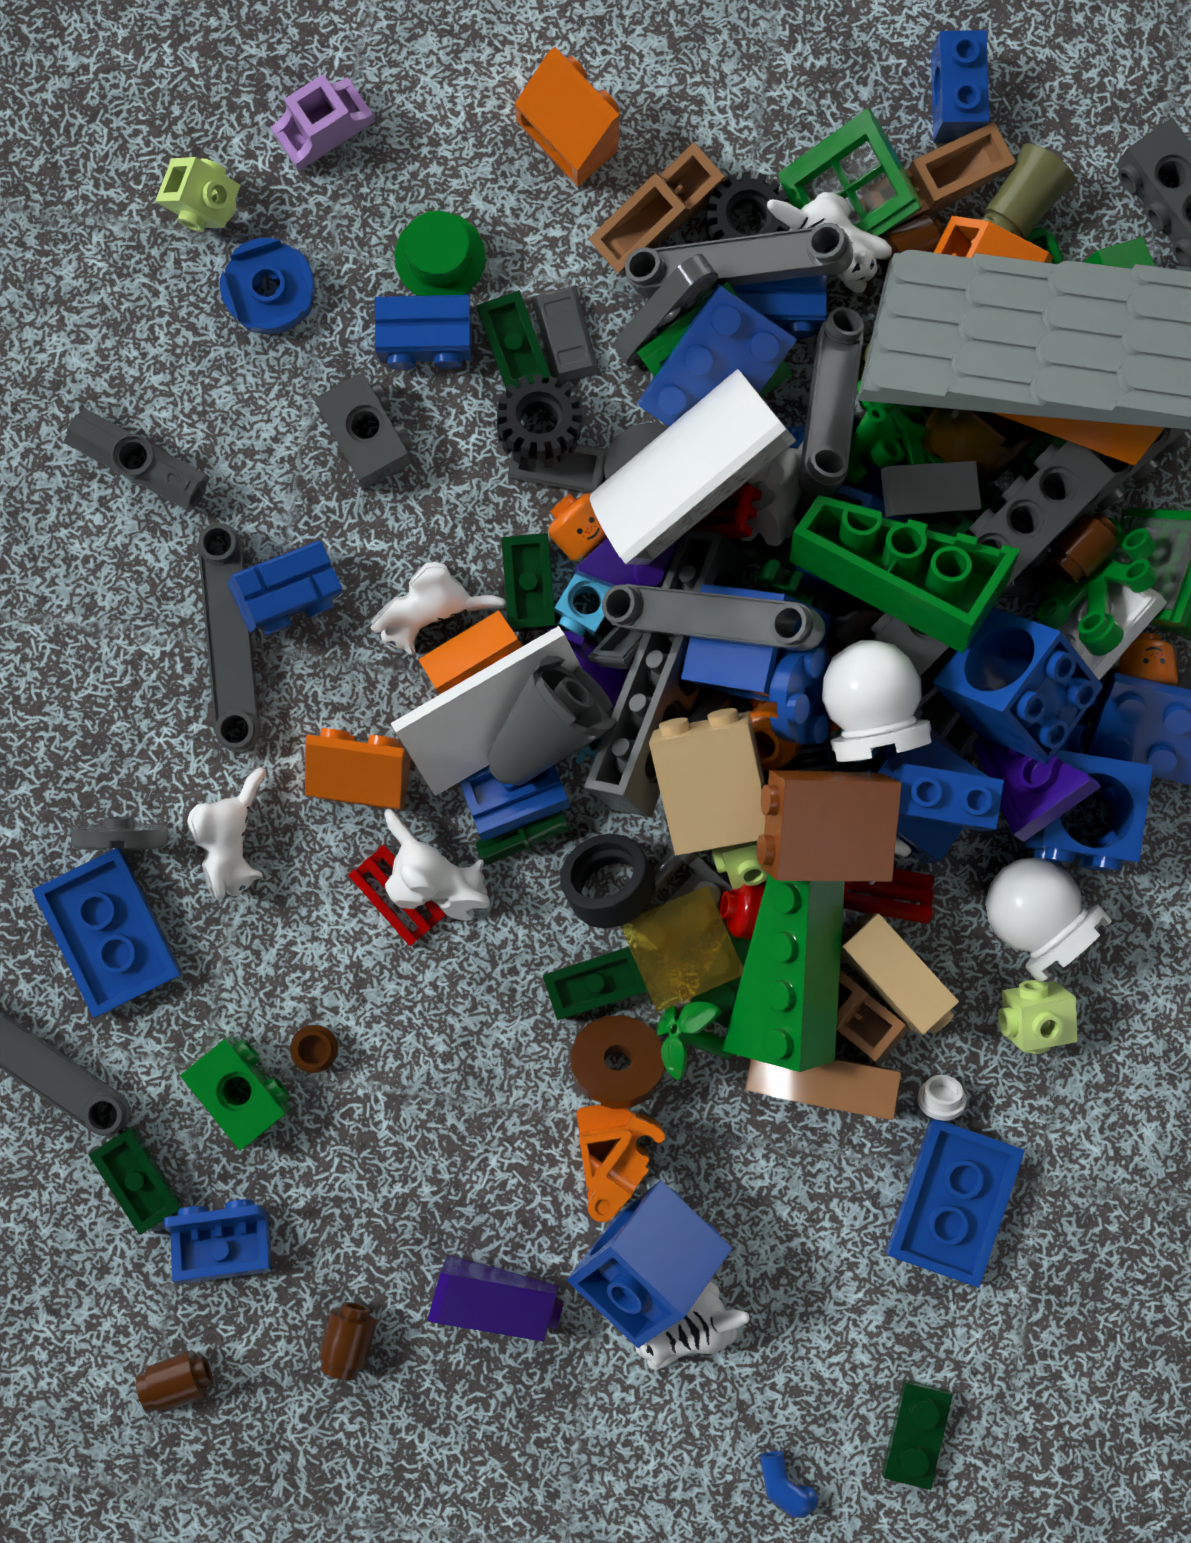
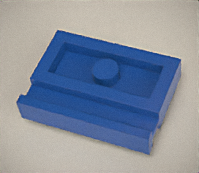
[460,765,571,842]

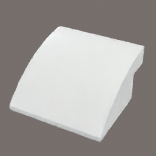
[590,369,796,565]

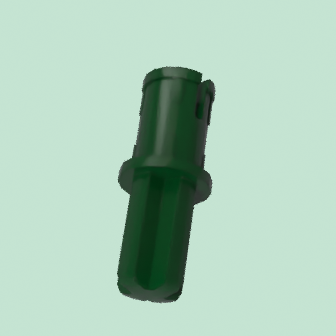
[475,811,570,865]

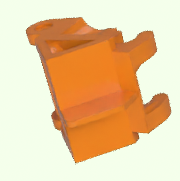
[576,1104,665,1222]

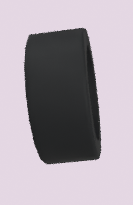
[560,833,656,929]

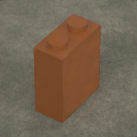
[756,770,901,882]

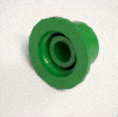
[394,210,486,296]

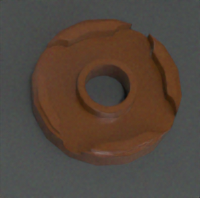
[570,1015,665,1109]

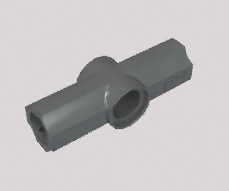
[64,408,210,512]

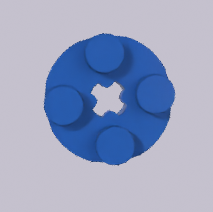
[220,238,315,334]
[769,646,832,745]

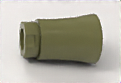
[981,143,1076,240]

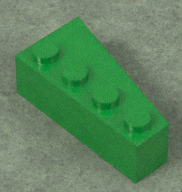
[789,495,1021,654]
[722,874,845,1072]

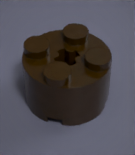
[922,407,1038,487]

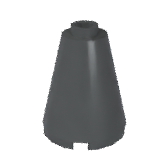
[487,656,615,786]

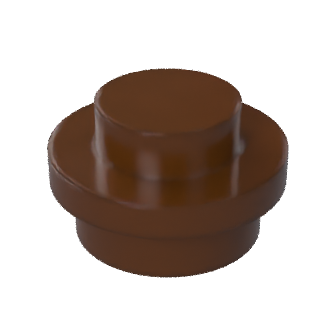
[290,1025,338,1073]

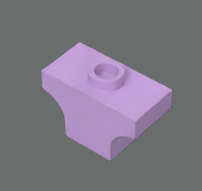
[270,74,375,172]

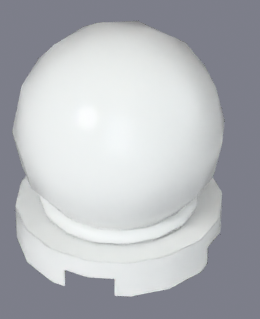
[822,640,932,762]
[985,857,1112,982]

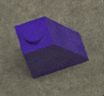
[427,1254,564,1342]

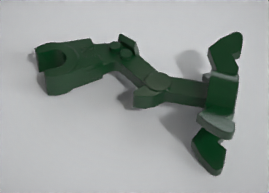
[751,559,863,625]

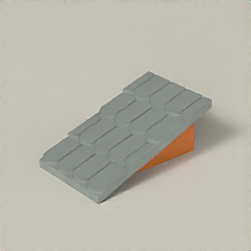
[857,250,1191,466]

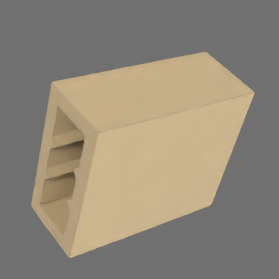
[649,708,766,856]
[841,913,959,1035]

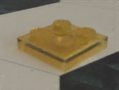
[620,886,743,1012]

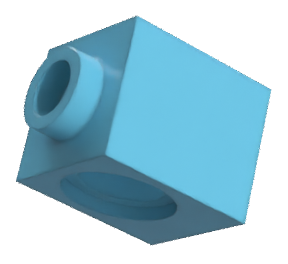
[554,574,611,638]

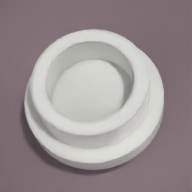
[918,1075,966,1121]

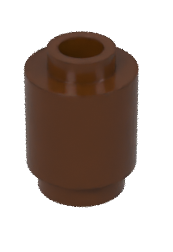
[877,214,945,274]
[1047,513,1119,585]
[318,1302,377,1380]
[136,1350,213,1414]

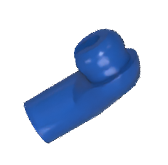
[760,1450,818,1518]

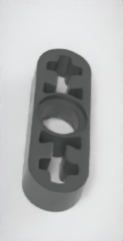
[613,254,718,367]

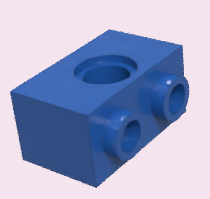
[931,30,989,143]
[893,763,1004,832]

